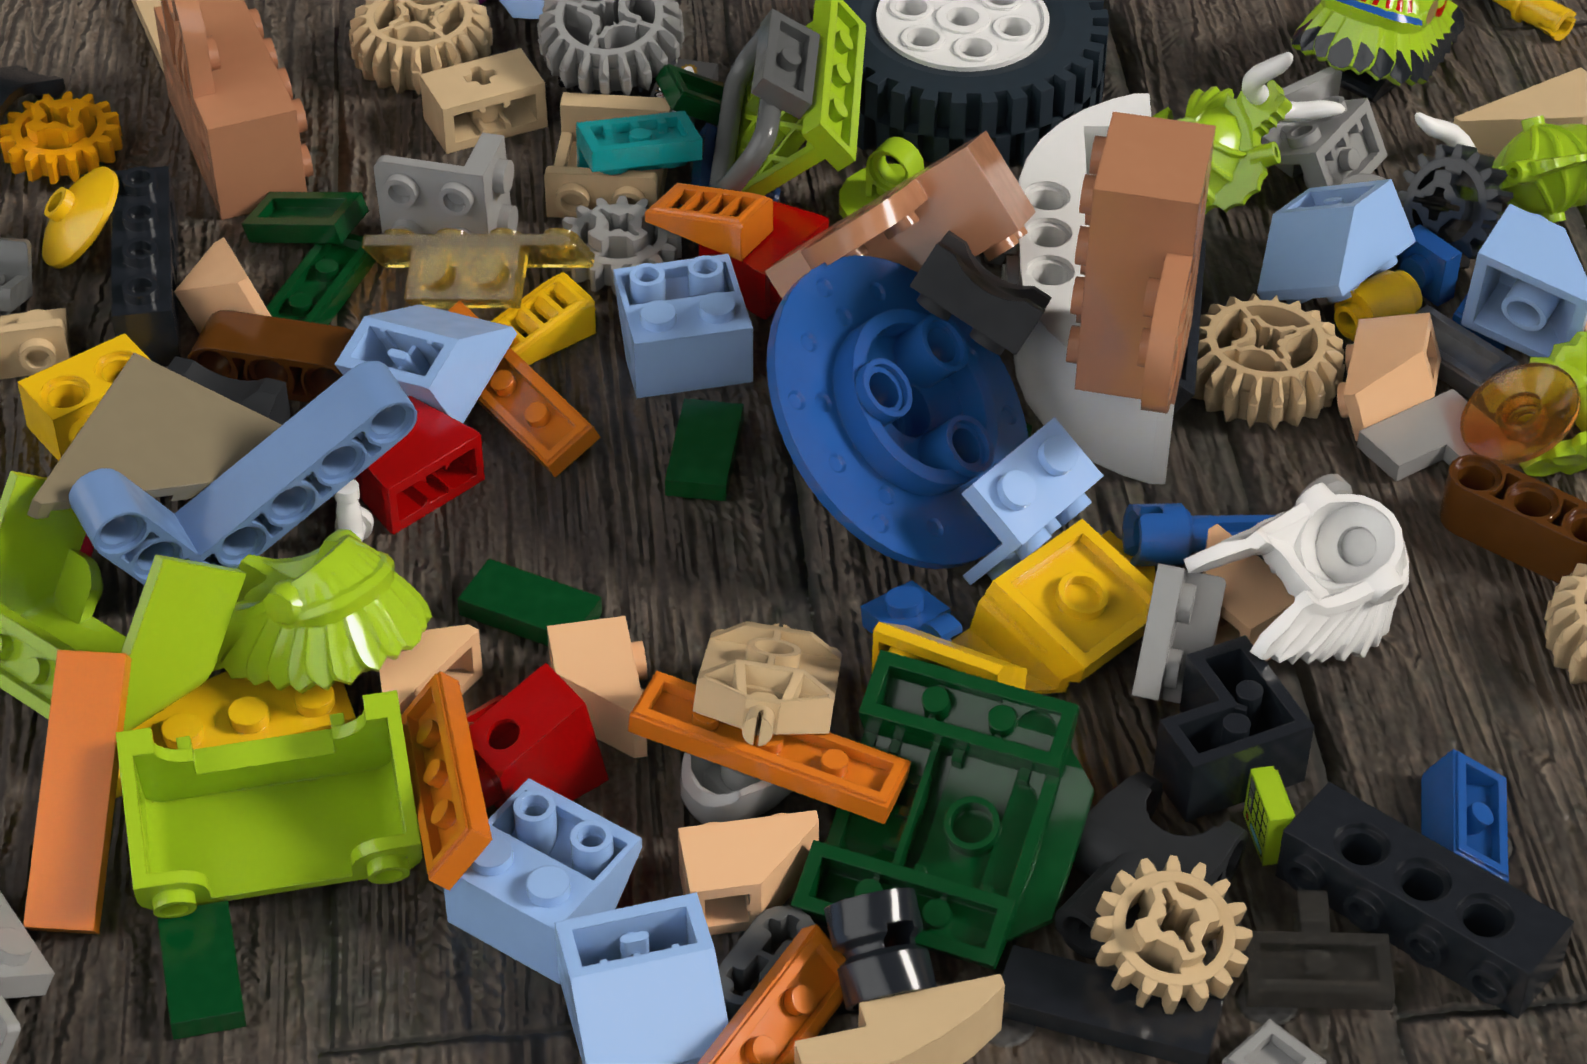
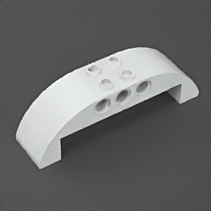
[1001,93,1174,484]

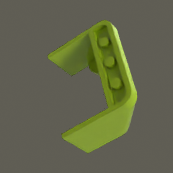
[0,471,247,731]

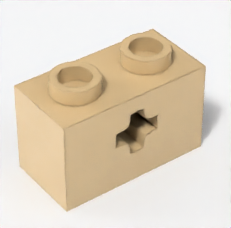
[420,48,548,154]

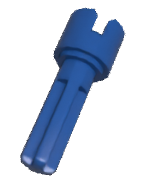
[1122,503,1276,566]

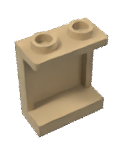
[544,92,672,218]

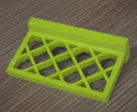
[735,0,866,196]

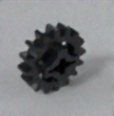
[1396,144,1513,269]

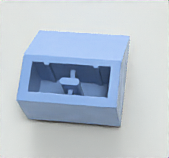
[1257,179,1416,304]
[613,254,753,398]
[335,304,517,423]
[444,778,642,984]
[554,892,728,1064]

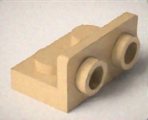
[0,308,71,379]

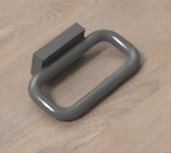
[710,8,820,191]

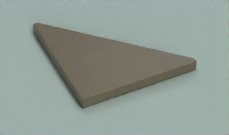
[27,352,282,519]

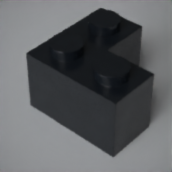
[1153,635,1314,822]

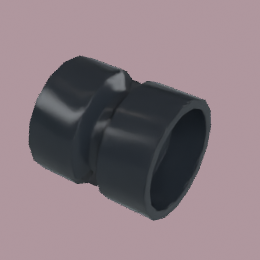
[824,887,937,1011]

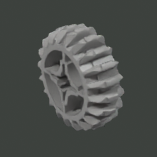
[537,0,685,96]

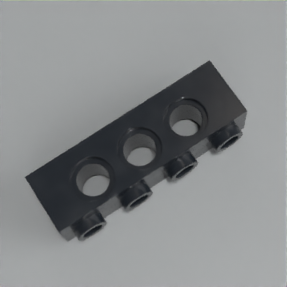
[111,166,181,367]
[1275,782,1574,1019]

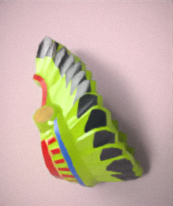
[1291,0,1465,86]

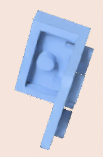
[961,417,1103,585]

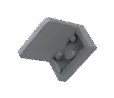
[374,132,518,268]

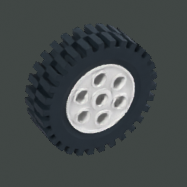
[844,0,1109,168]

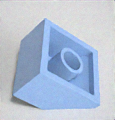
[1461,204,1587,357]

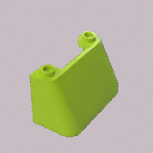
[115,690,422,918]

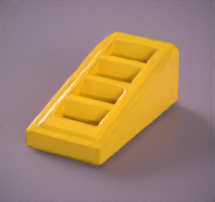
[491,272,596,365]

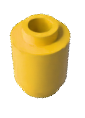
[1334,270,1422,342]

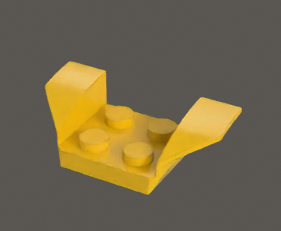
[951,519,1156,694]

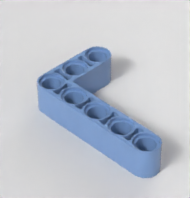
[68,361,417,585]

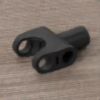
[1054,772,1248,959]

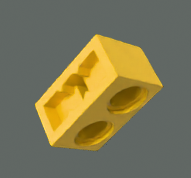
[17,333,150,461]

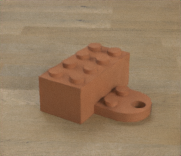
[154,0,313,220]
[1066,112,1216,414]
[765,131,1036,299]

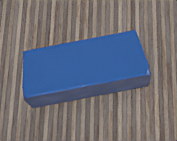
[1421,749,1509,883]

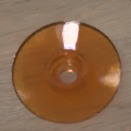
[1460,363,1581,465]

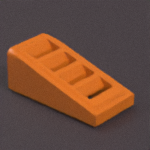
[645,183,773,261]

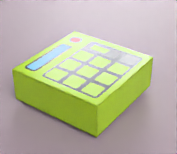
[1243,766,1296,866]

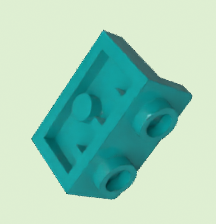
[576,111,702,175]

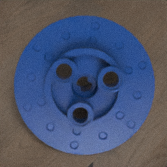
[767,255,1029,569]

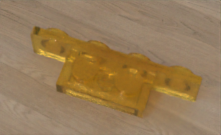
[362,228,595,308]

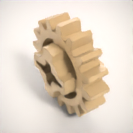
[1091,855,1253,1015]

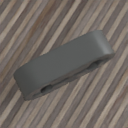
[718,906,815,1023]

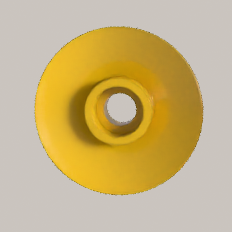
[42,166,119,269]

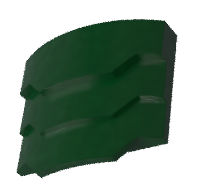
[791,650,1094,970]

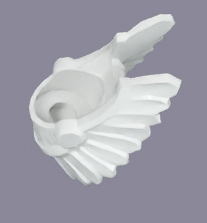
[1183,482,1409,665]

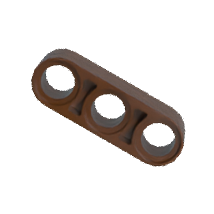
[187,310,355,403]
[1440,454,1587,584]

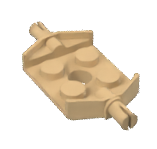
[693,621,842,746]

